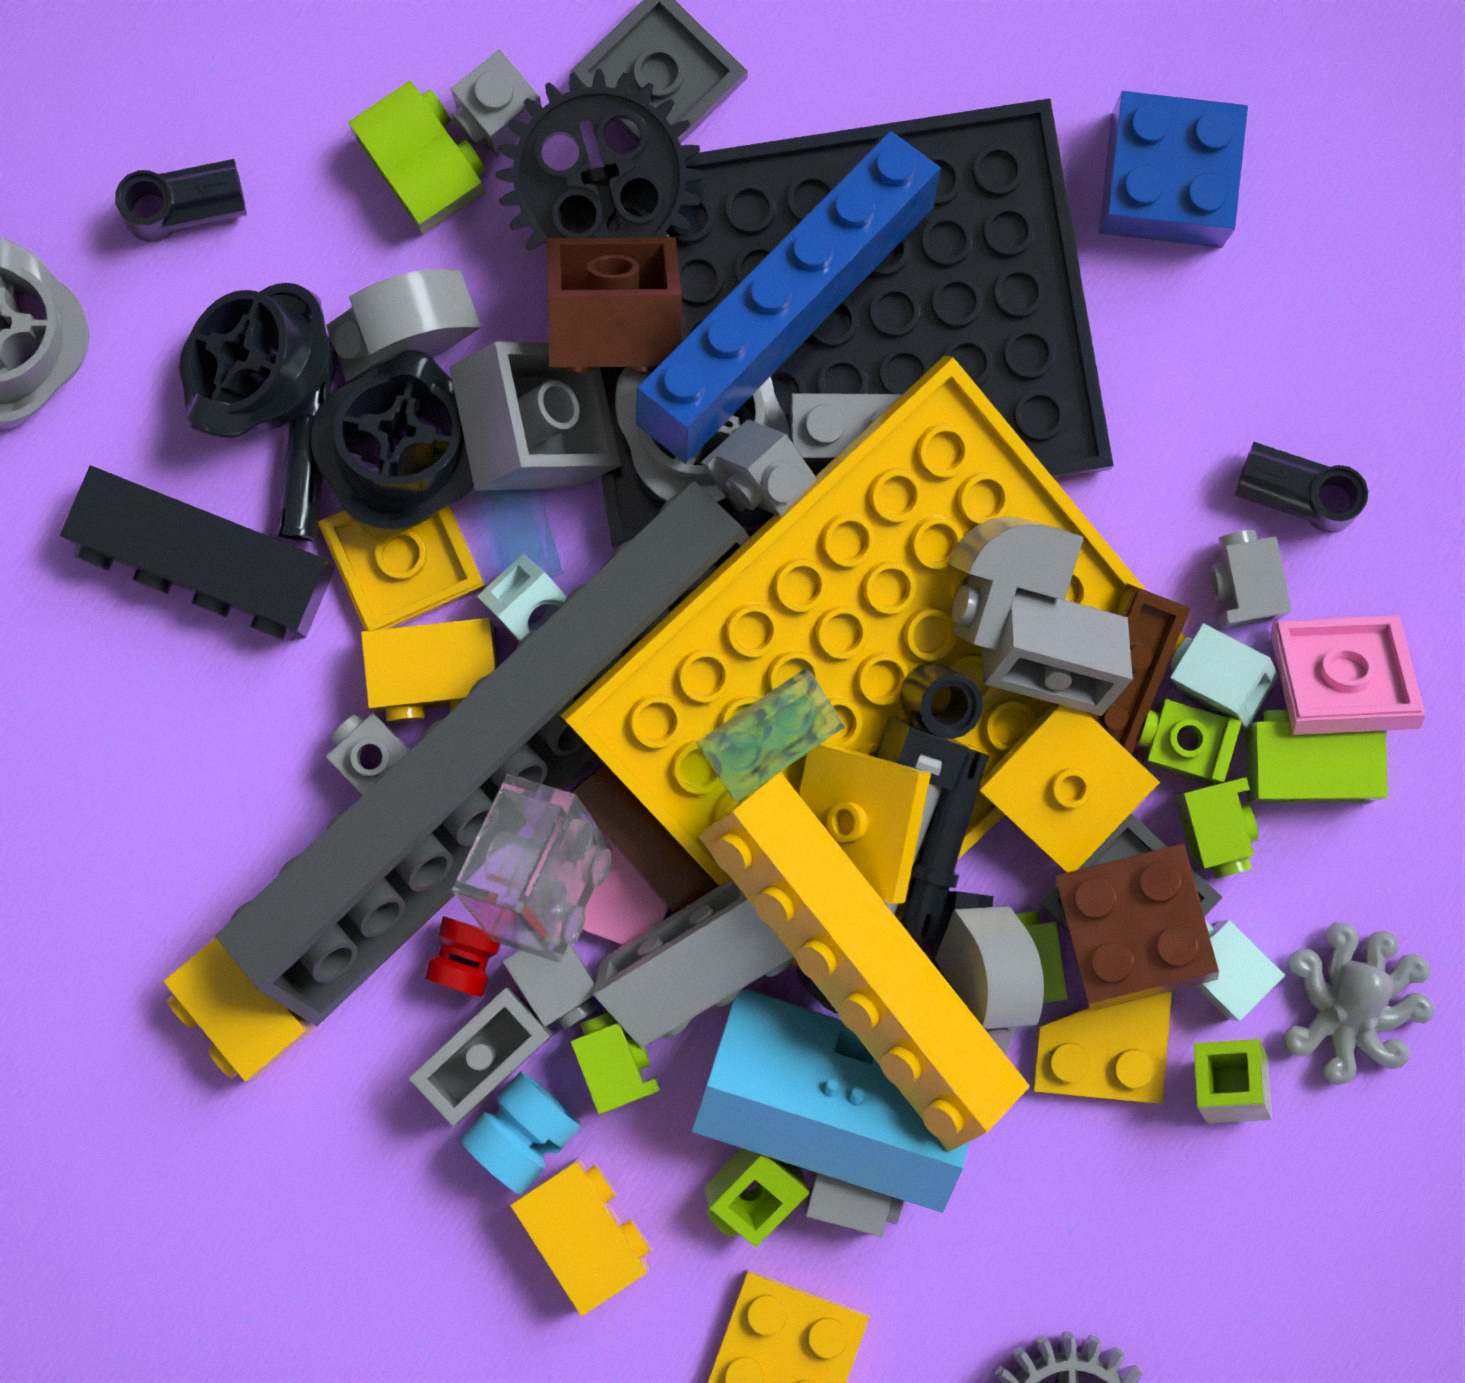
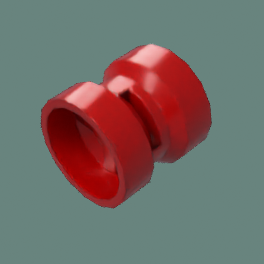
[422,916,504,997]

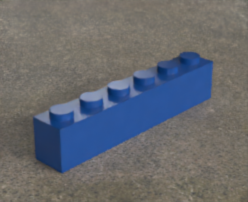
[636,131,941,464]

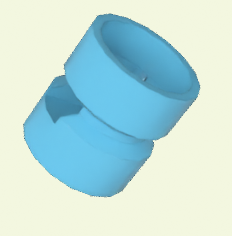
[460,1071,583,1195]

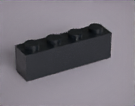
[60,465,335,641]

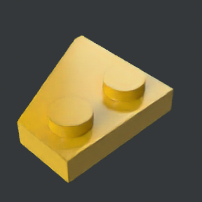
[1032,991,1172,1104]

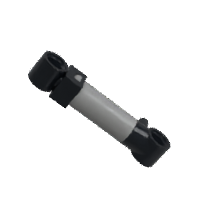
[796,662,983,1014]

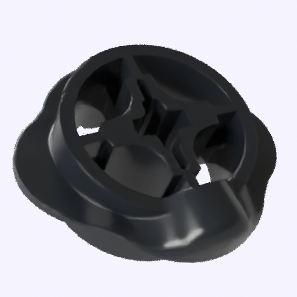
[179,283,331,440]
[311,350,474,539]

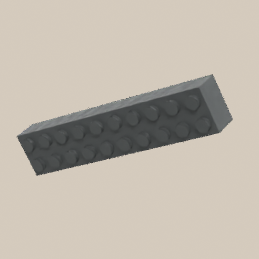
[215,481,750,1027]

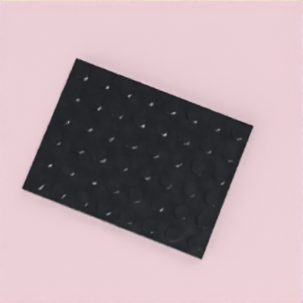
[560,98,1114,548]

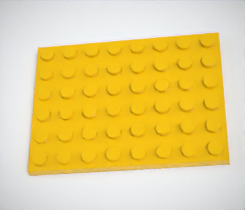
[560,355,1186,968]

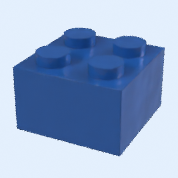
[1099,91,1248,248]

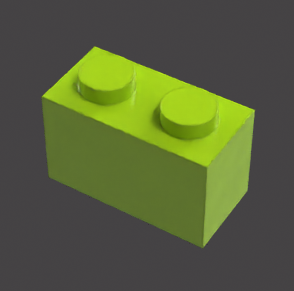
[1245,710,1388,802]

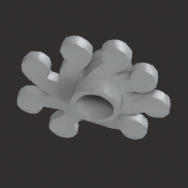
[1283,922,1435,1085]

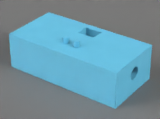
[692,988,969,1213]

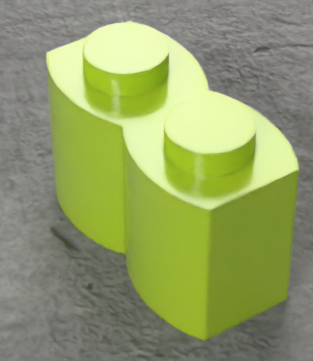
[348,80,487,234]

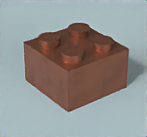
[547,237,682,373]
[1055,843,1219,1011]

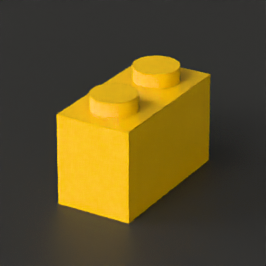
[361,618,499,723]
[163,938,315,1082]
[510,1157,652,1317]

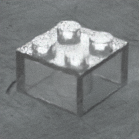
[451,774,612,963]

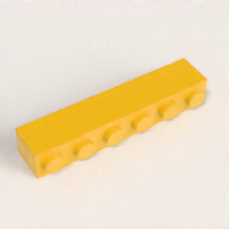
[698,772,1030,1152]

